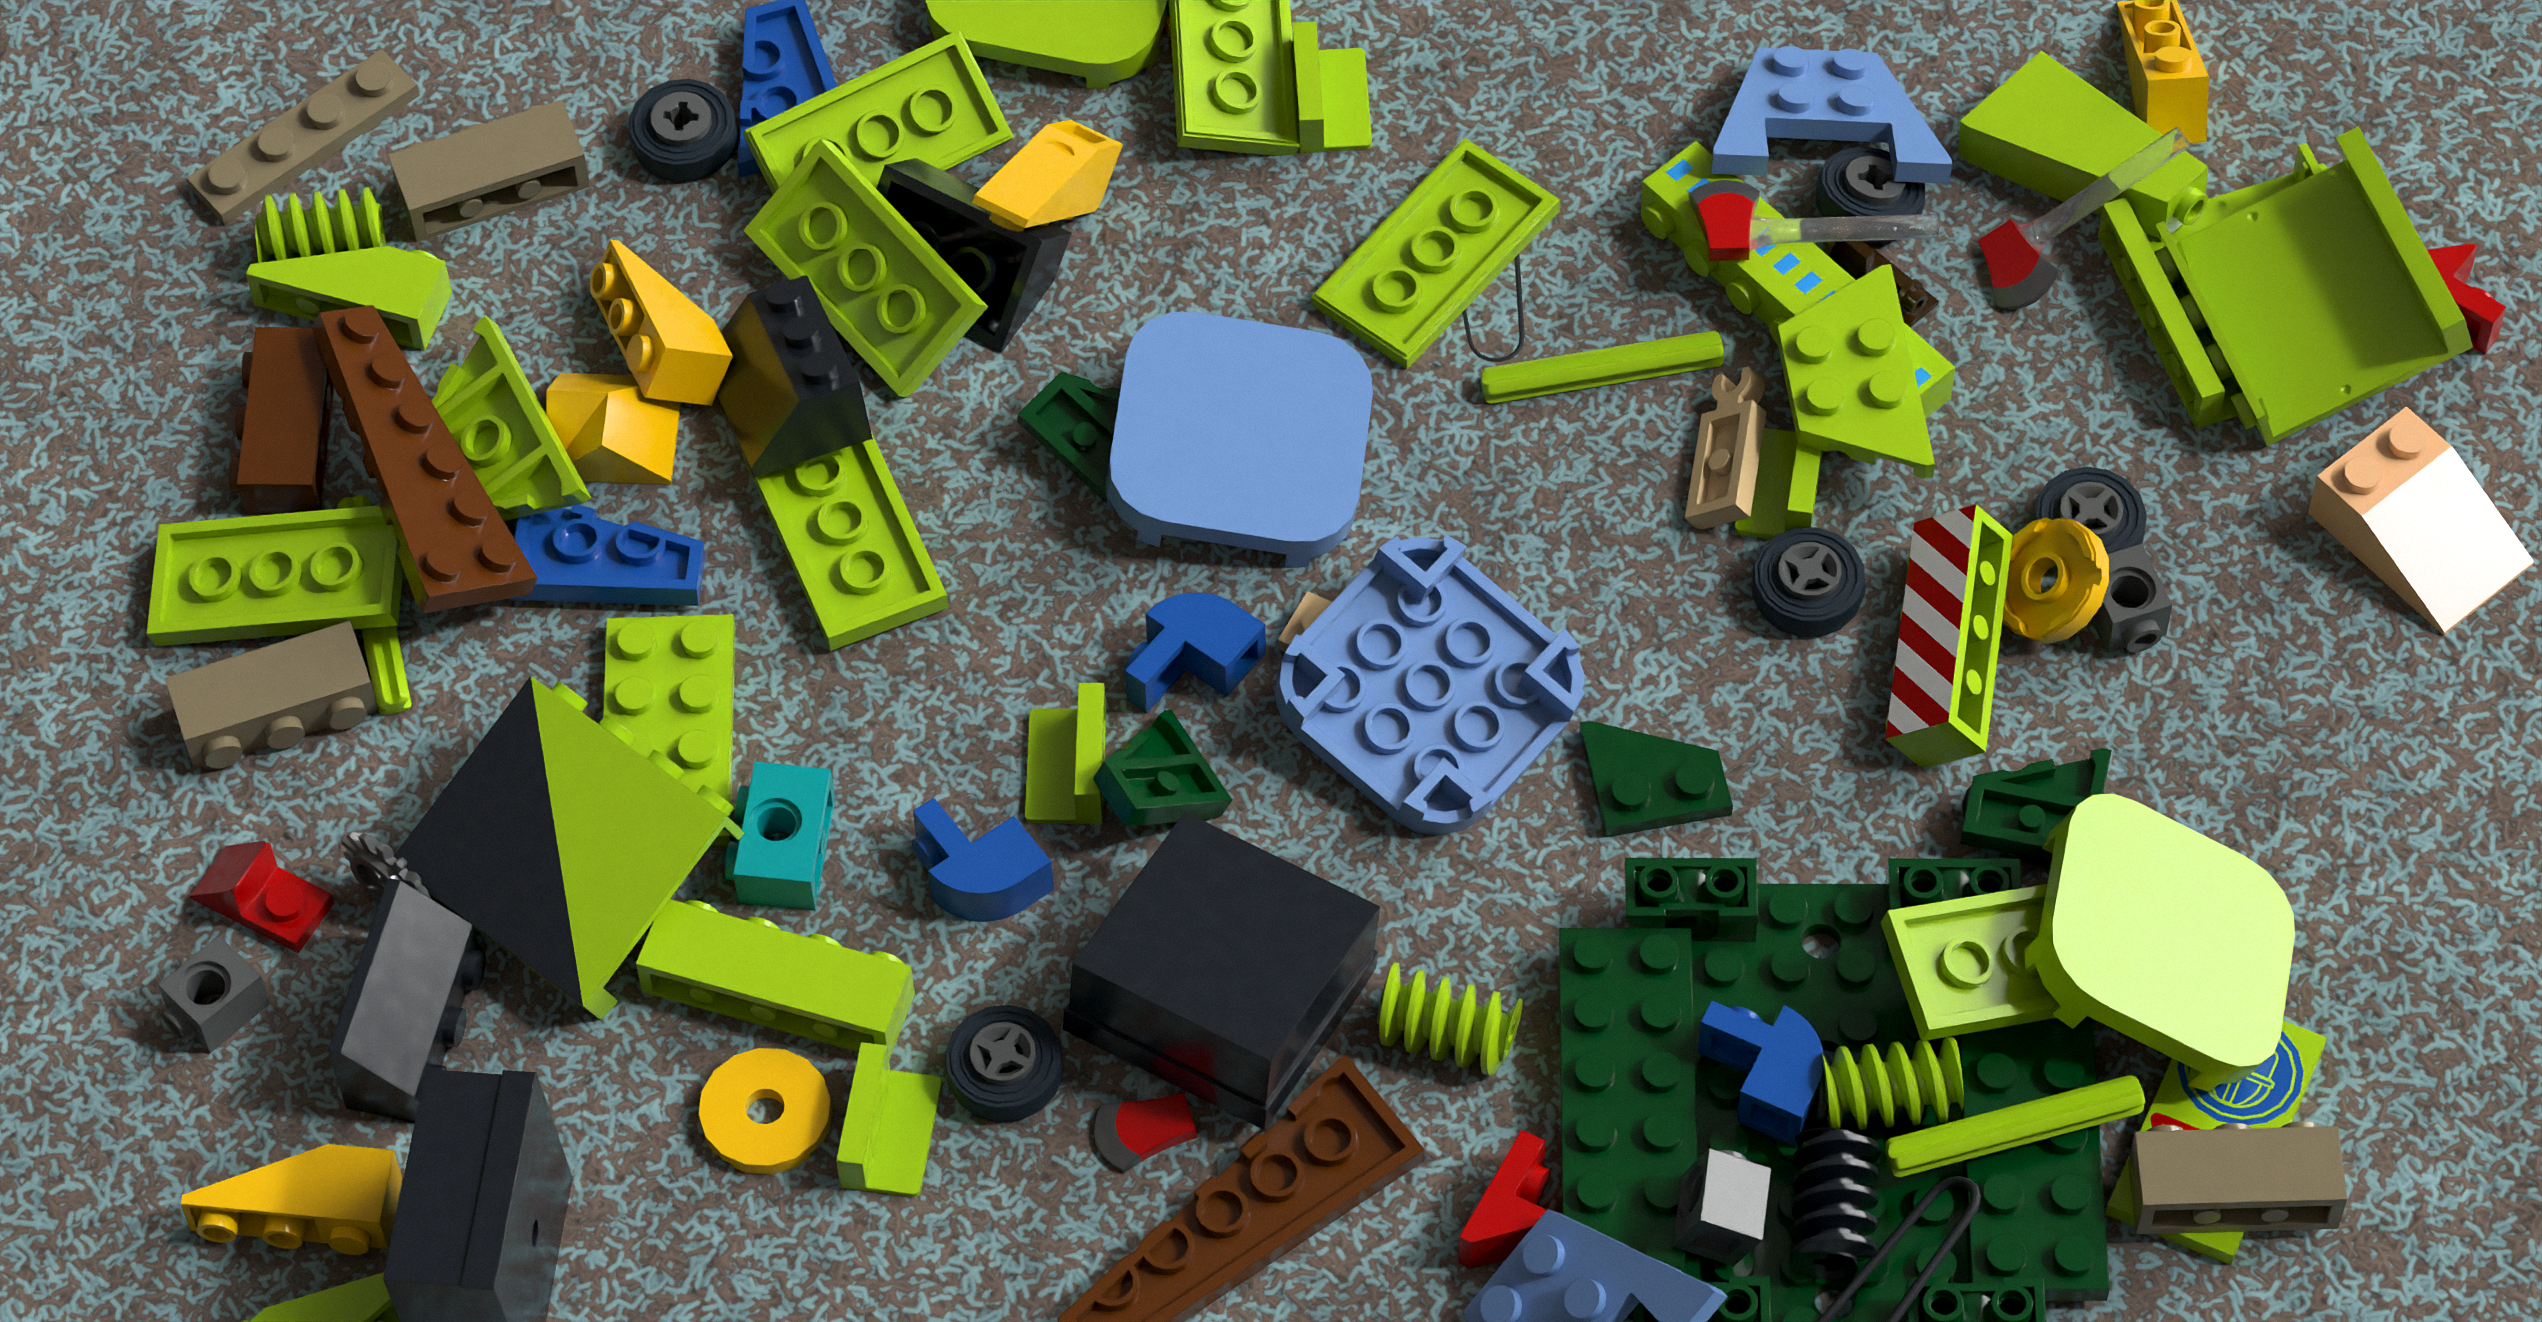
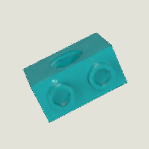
[725,762,836,911]

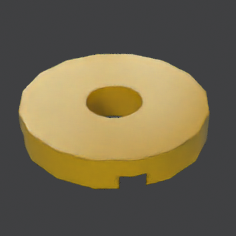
[2002,517,2109,644]
[698,1048,832,1175]

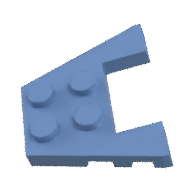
[1711,46,1952,184]
[1463,1209,1728,1322]

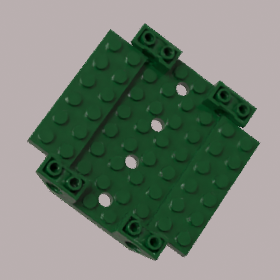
[1559,858,2110,1322]

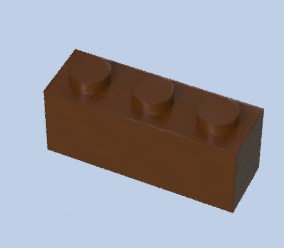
[229,327,335,515]

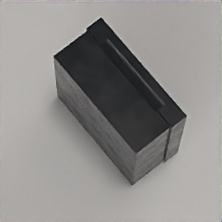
[1063,812,1380,1130]
[383,1069,573,1322]

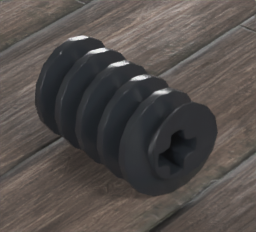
[1790,1127,1880,1280]

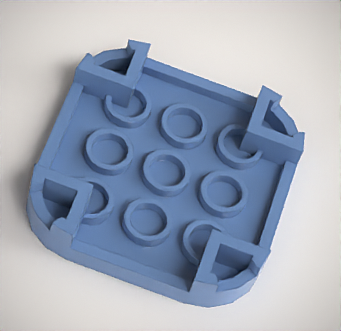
[1105,312,1373,567]
[1274,534,1585,836]

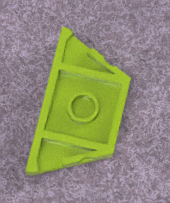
[1777,264,1935,479]
[431,315,591,521]

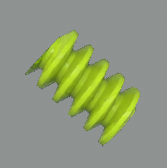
[255,187,386,263]
[1377,962,1523,1077]
[1822,1037,1964,1130]

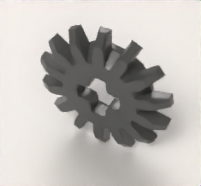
[341,831,430,903]

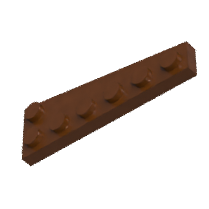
[312,305,538,613]
[1057,1055,1425,1322]

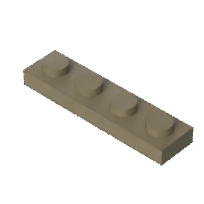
[186,49,420,226]

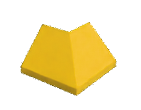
[546,373,681,485]

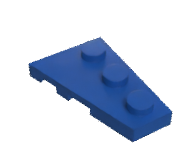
[737,0,837,178]
[510,505,705,606]

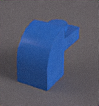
[1124,593,1266,713]
[911,798,1054,922]
[1698,1001,1824,1148]

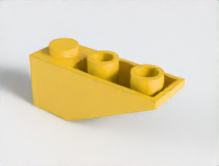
[2116,0,2209,144]
[972,120,1123,232]
[590,239,733,406]
[180,1144,402,1255]

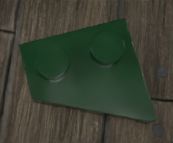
[1017,372,1120,504]
[1093,710,1232,827]
[1579,721,1733,837]
[1960,748,2112,861]

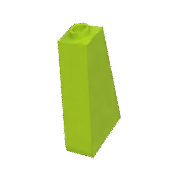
[1958,51,2208,239]

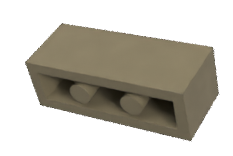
[388,100,590,242]
[165,620,378,769]
[2128,1121,2347,1234]

